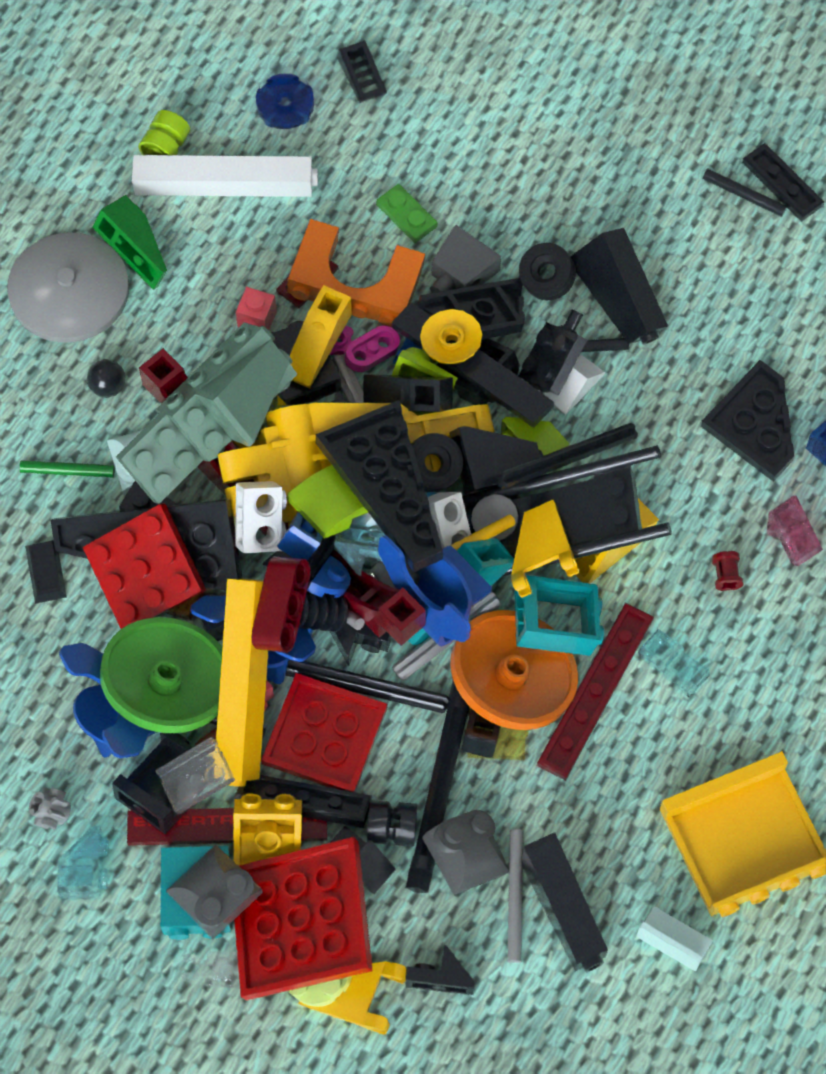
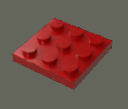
[82,504,206,629]
[261,673,388,792]

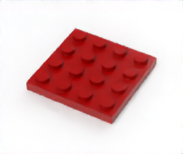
[234,837,373,1001]

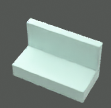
[637,906,713,972]

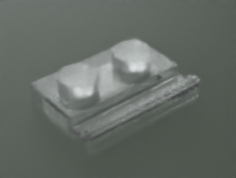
[155,737,235,814]

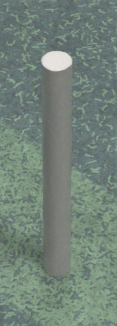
[508,829,523,963]

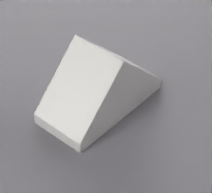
[543,355,605,415]

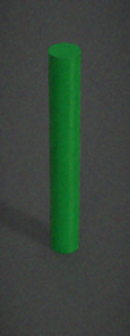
[20,460,115,478]

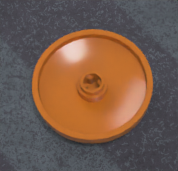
[450,610,578,730]

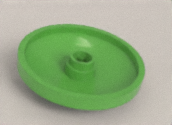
[100,617,223,733]

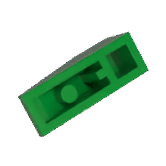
[92,195,167,290]

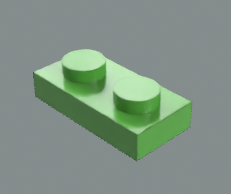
[376,183,438,243]

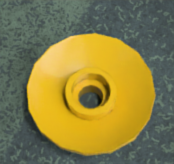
[420,309,483,364]

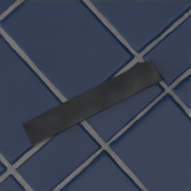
[391,302,554,428]

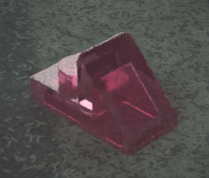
[767,496,823,566]

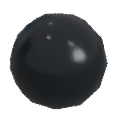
[87,359,126,398]

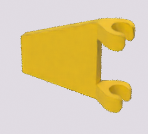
[511,500,580,598]
[299,961,407,1035]

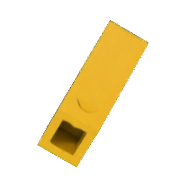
[290,285,352,389]

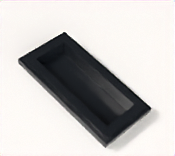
[25,540,67,604]

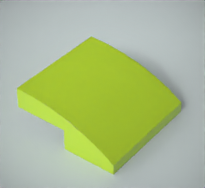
[286,465,368,538]

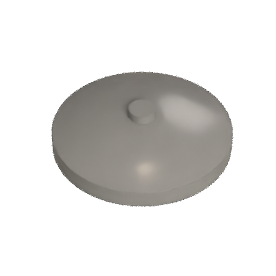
[7,232,129,342]

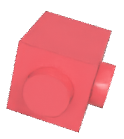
[236,287,277,330]

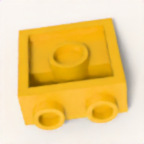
[234,793,302,866]

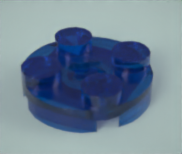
[256,74,314,129]

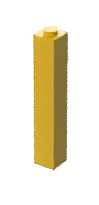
[214,579,268,786]

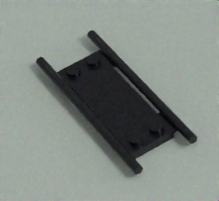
[462,445,672,577]

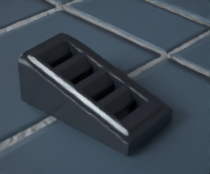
[337,41,387,103]
[461,708,501,758]

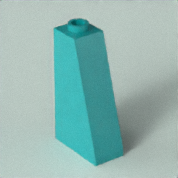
[408,538,514,645]

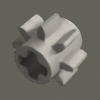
[29,787,71,829]

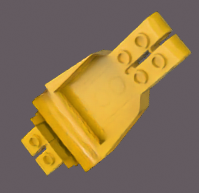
[218,403,495,527]

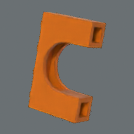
[287,219,425,327]

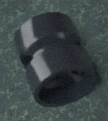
[367,800,417,846]

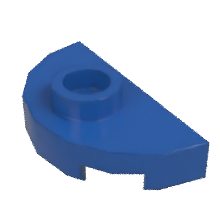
[307,555,351,598]

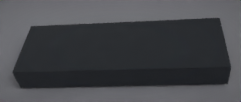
[742,143,824,222]

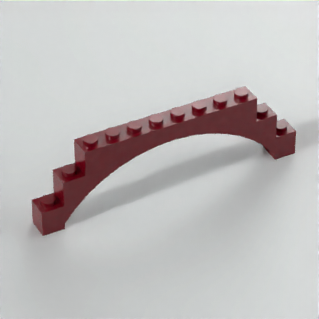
[139,348,426,646]

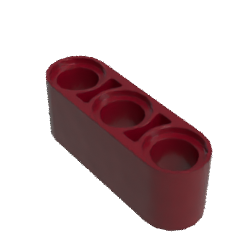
[251,556,310,653]

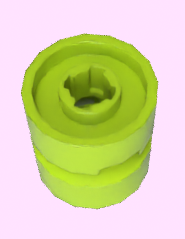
[138,110,191,156]

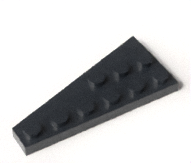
[316,400,443,572]
[50,499,243,591]

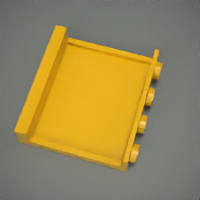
[660,751,826,917]

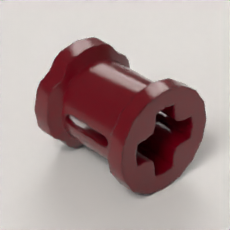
[712,551,744,591]

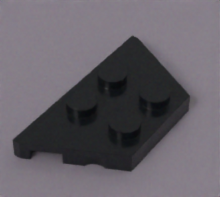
[417,278,525,339]

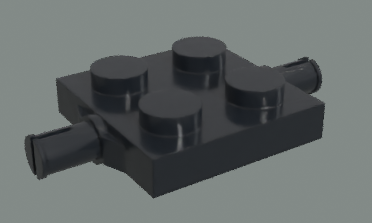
[518,309,587,396]

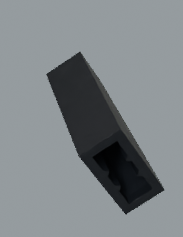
[570,228,668,345]
[522,832,608,972]

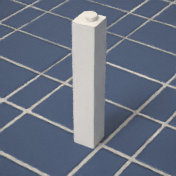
[132,155,318,197]

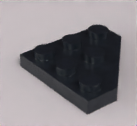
[701,360,794,482]

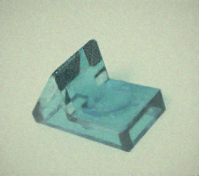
[334,524,385,576]

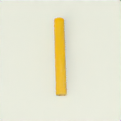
[450,514,515,551]

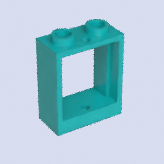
[514,575,604,656]

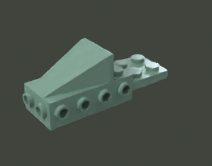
[116,322,297,504]

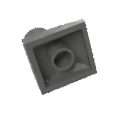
[422,810,509,895]
[166,845,262,940]

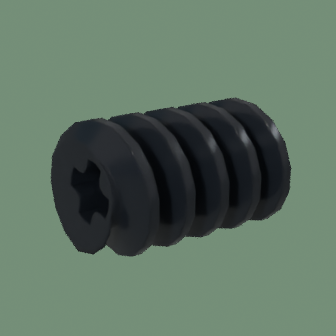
[298,588,348,632]

